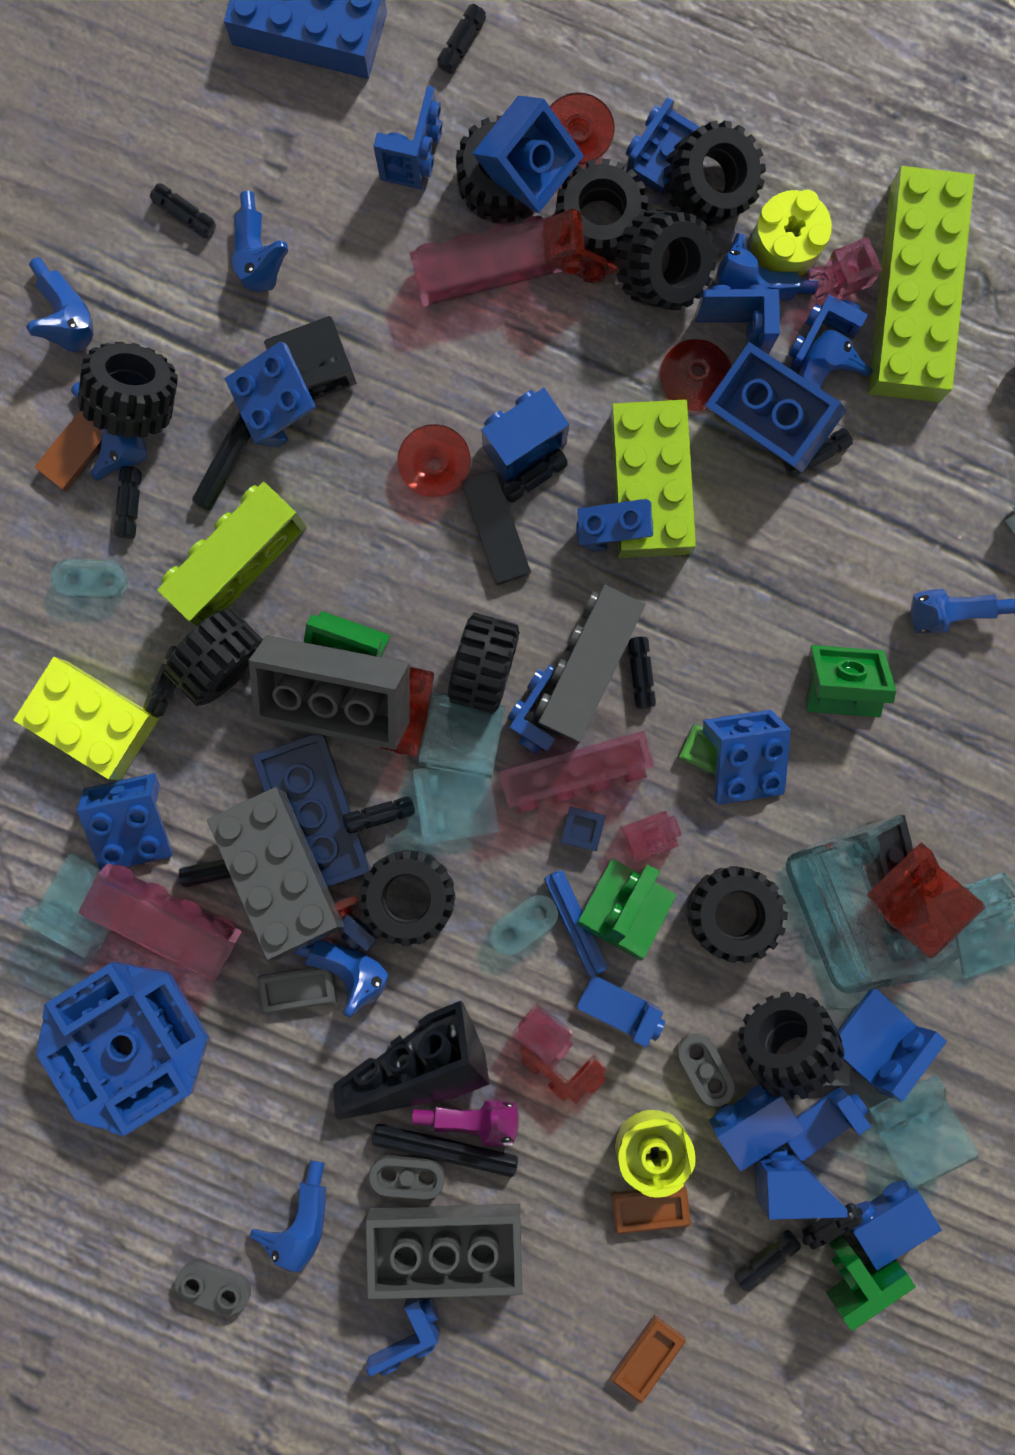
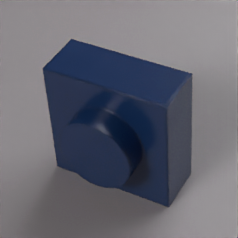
[560,806,606,852]
[341,913,378,951]

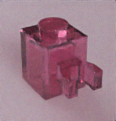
[806,237,882,300]
[621,811,682,862]
[513,1002,573,1065]

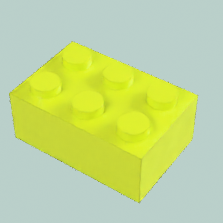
[14,657,160,780]

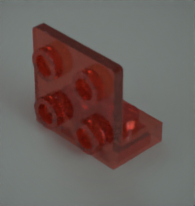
[867,842,985,959]

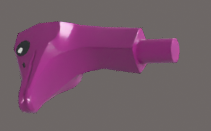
[412,1099,519,1147]

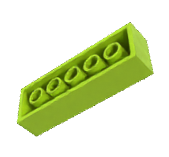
[868,166,975,403]

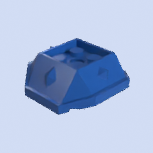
[36,961,209,1136]

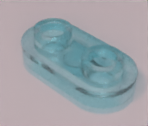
[51,559,128,599]
[490,895,558,955]

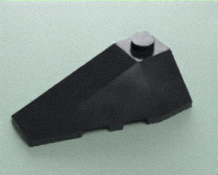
[333,1000,490,1120]

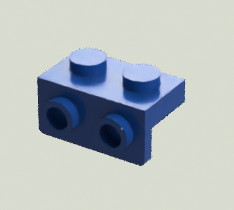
[625,97,699,194]

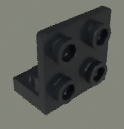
[264,316,357,400]

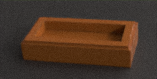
[34,411,104,492]
[611,1185,691,1234]
[610,1314,686,1404]

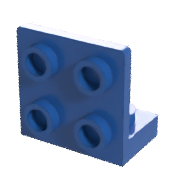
[373,86,443,190]
[695,285,780,355]
[224,342,315,447]
[702,710,791,805]
[77,773,173,872]
[838,988,947,1102]

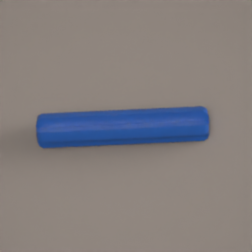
[544,870,607,976]

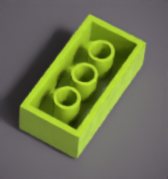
[610,400,696,558]
[157,481,307,626]

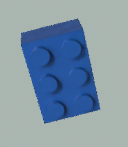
[705,342,847,473]

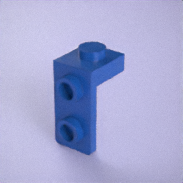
[788,295,868,372]
[576,499,653,552]
[507,665,556,754]
[577,975,665,1047]
[787,1086,872,1161]
[366,1298,440,1377]

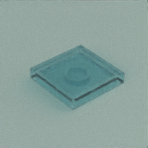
[419,693,505,779]

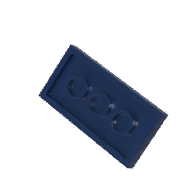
[252,734,371,887]

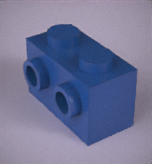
[709,1085,805,1172]
[851,1179,942,1270]

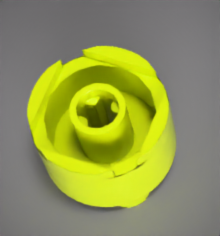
[751,190,832,276]
[615,1110,696,1198]

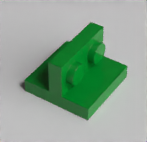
[304,611,390,658]
[805,645,897,717]
[576,858,677,961]
[826,1236,916,1332]

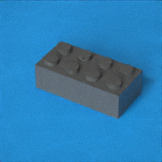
[535,584,646,745]
[249,635,410,750]
[206,787,345,960]
[366,1203,523,1299]

